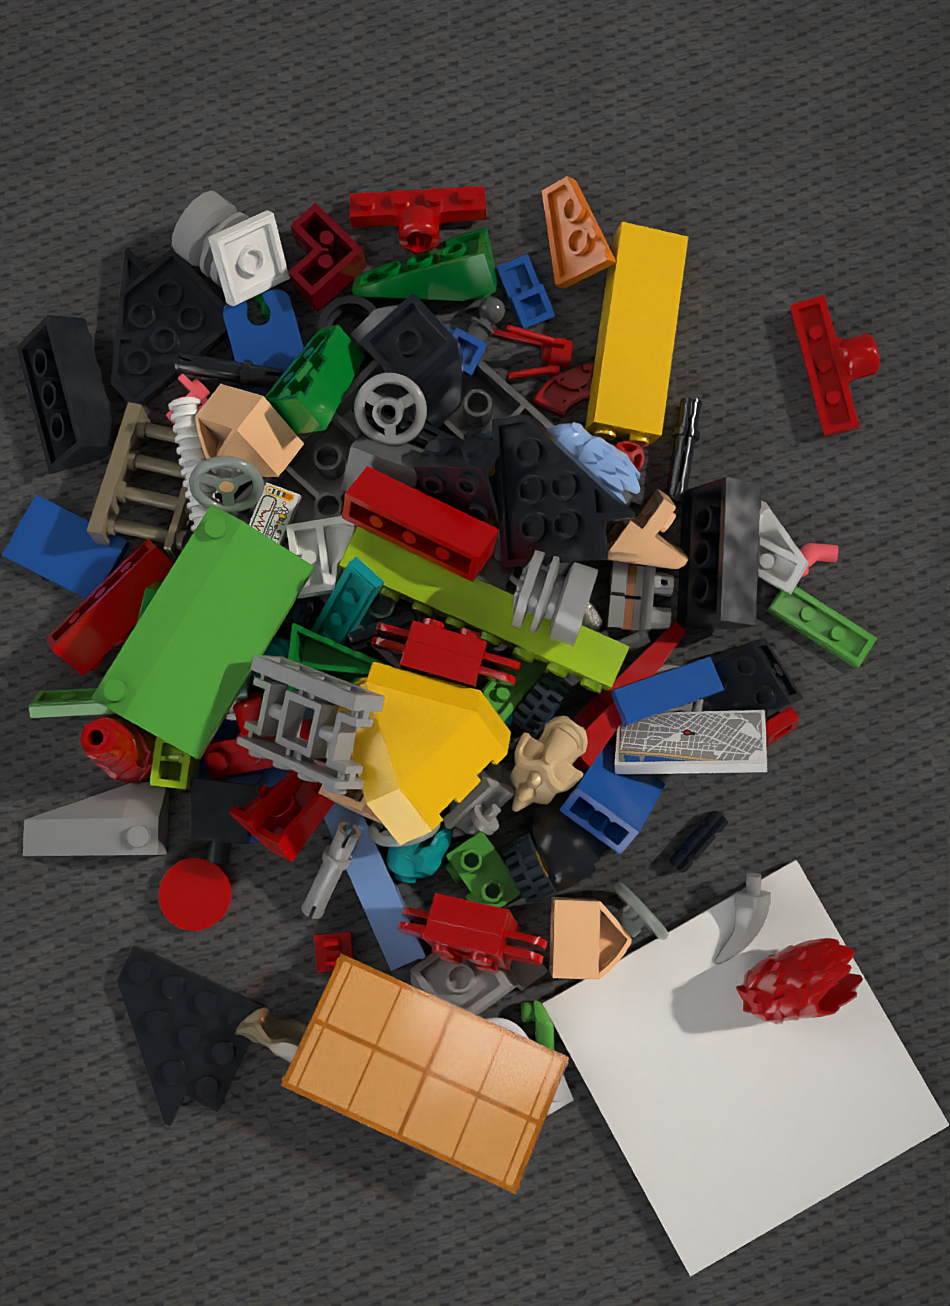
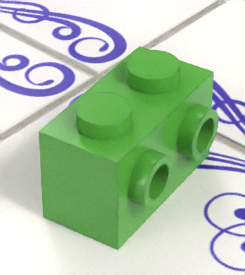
[444,831,520,908]

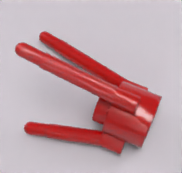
[492,325,572,379]

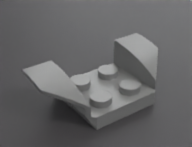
[410,946,548,1016]

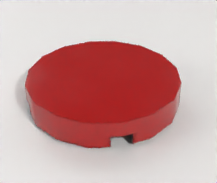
[158,857,232,931]

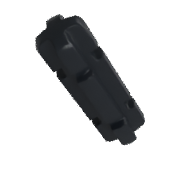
[348,610,419,652]
[669,810,728,873]

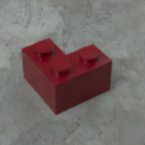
[288,202,367,312]

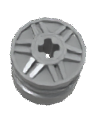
[172,190,250,287]
[511,550,598,646]

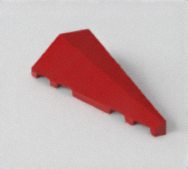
[571,622,685,772]
[229,758,335,862]

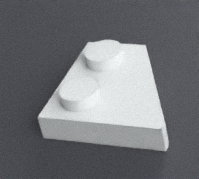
[758,500,809,595]
[286,516,357,599]

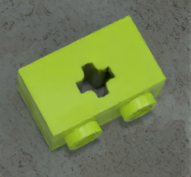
[150,736,201,789]

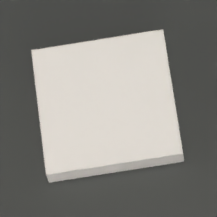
[208,210,290,306]

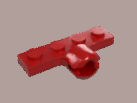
[350,186,487,255]
[790,295,880,438]
[202,691,313,780]

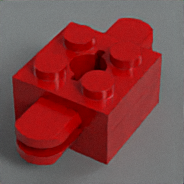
[371,618,521,689]
[397,893,547,973]

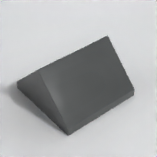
[341,426,425,492]

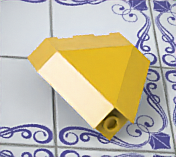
[338,662,511,845]

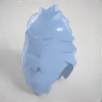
[546,422,640,521]

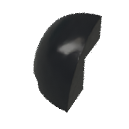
[531,790,616,892]

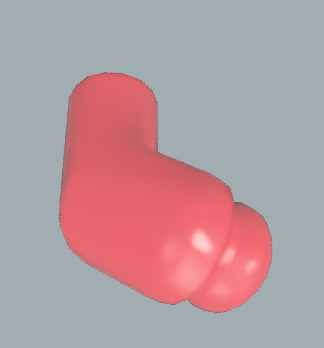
[799,543,838,577]

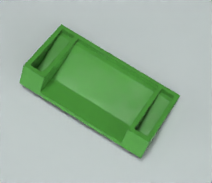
[91,504,315,760]

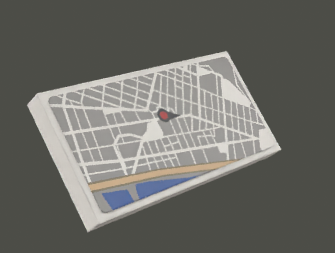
[615,710,767,774]

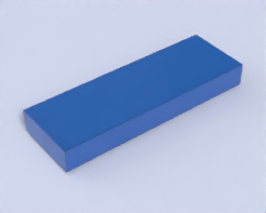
[610,657,724,727]

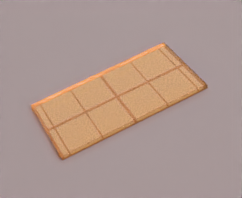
[281,954,569,1194]

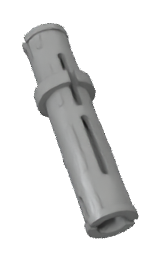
[301,822,361,919]

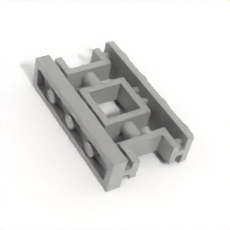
[236,655,385,795]

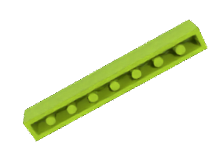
[339,526,629,693]

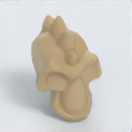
[510,716,588,812]

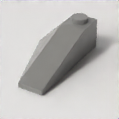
[23,782,169,856]

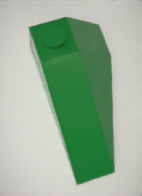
[352,227,497,301]

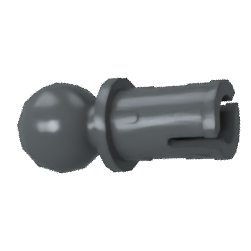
[466,297,505,342]

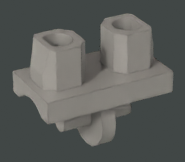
[443,769,515,835]

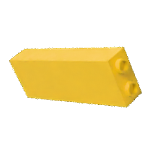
[585,222,688,447]

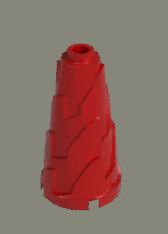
[80,714,156,783]

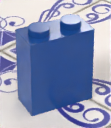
[560,742,666,855]

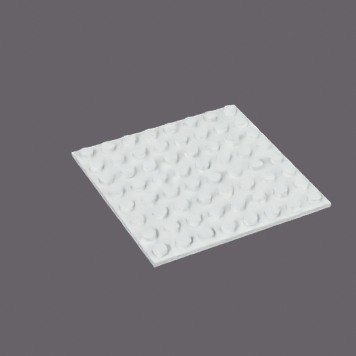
[542,860,949,1277]

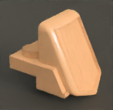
[606,489,688,569]

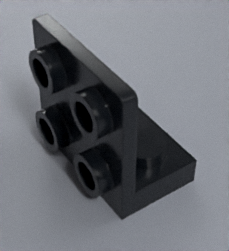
[706,638,803,719]

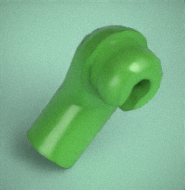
[521,999,554,1051]

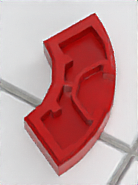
[532,363,594,418]

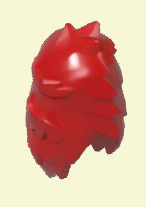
[736,938,863,1024]

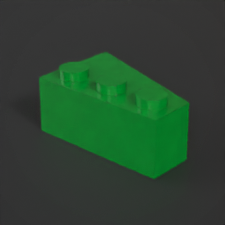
[265,325,365,434]

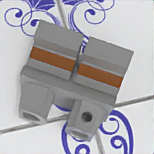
[605,561,674,634]

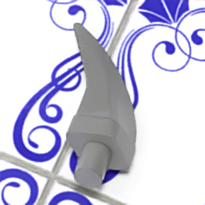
[714,873,771,964]

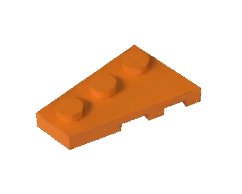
[542,176,617,288]

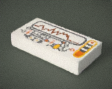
[249,482,301,546]

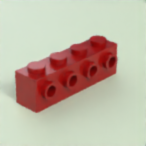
[342,466,499,582]
[45,539,174,676]

